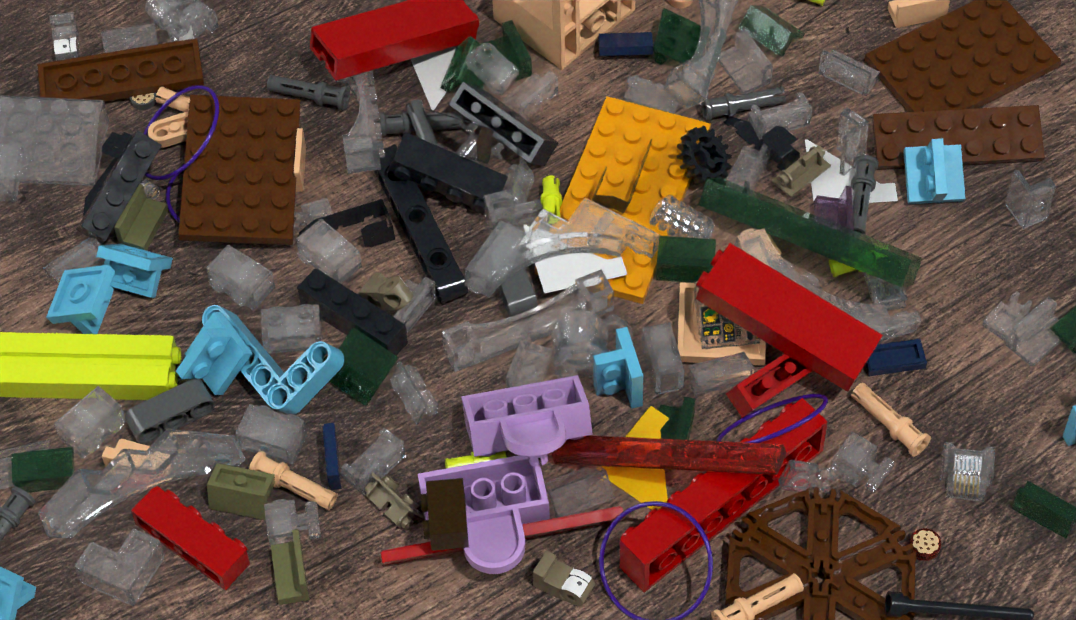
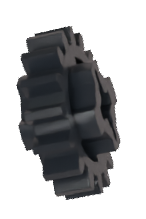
[677,126,732,188]

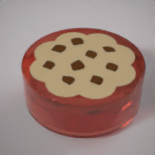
[910,528,941,561]

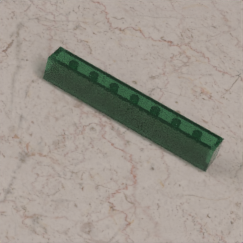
[698,178,922,287]

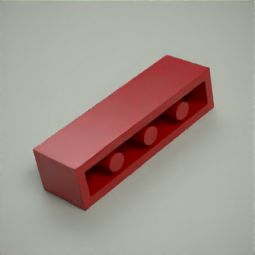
[726,354,814,418]
[131,485,250,590]

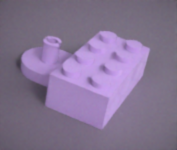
[461,375,593,466]
[418,455,550,574]

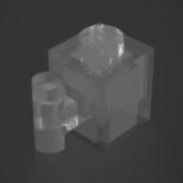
[830,431,895,492]
[264,499,321,547]

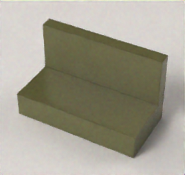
[114,184,168,251]
[207,463,275,521]
[271,529,310,605]

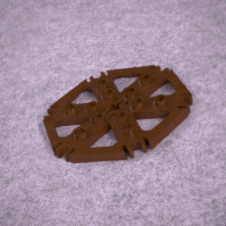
[725,487,916,620]

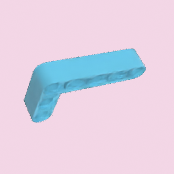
[202,305,344,415]

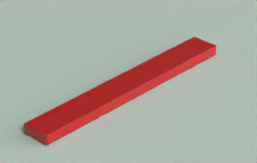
[380,506,625,566]

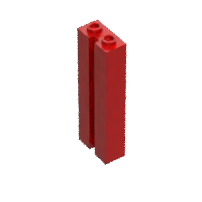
[310,0,479,81]
[695,243,883,392]

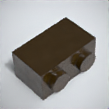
[421,478,469,551]

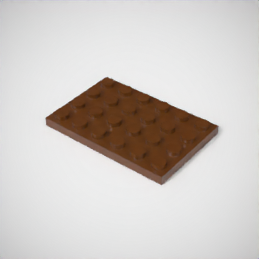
[864,0,1061,112]
[178,95,300,245]

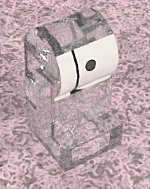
[167,0,219,42]
[50,12,80,61]

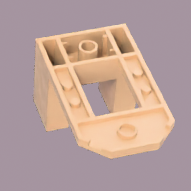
[492,0,635,70]

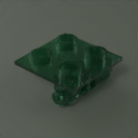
[653,8,710,72]
[323,327,399,406]

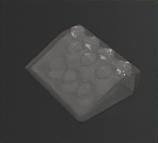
[0,95,109,186]

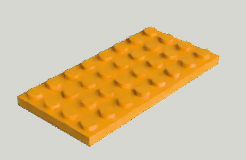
[535,96,711,304]

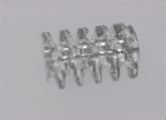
[649,195,714,250]

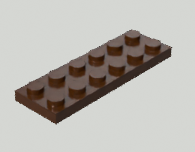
[37,38,204,112]
[872,105,1045,170]

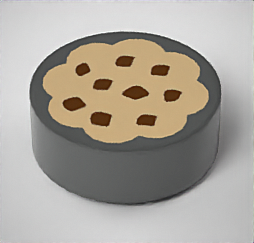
[130,92,158,110]

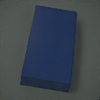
[599,32,653,56]
[865,339,927,377]
[323,423,342,490]

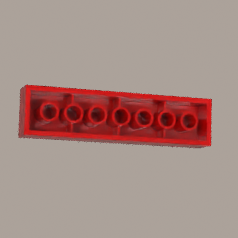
[620,398,828,593]

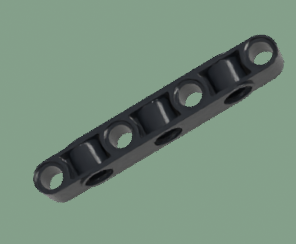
[369,144,468,304]

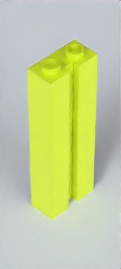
[0,332,181,400]

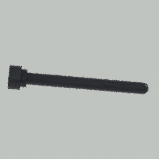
[885,591,1034,620]

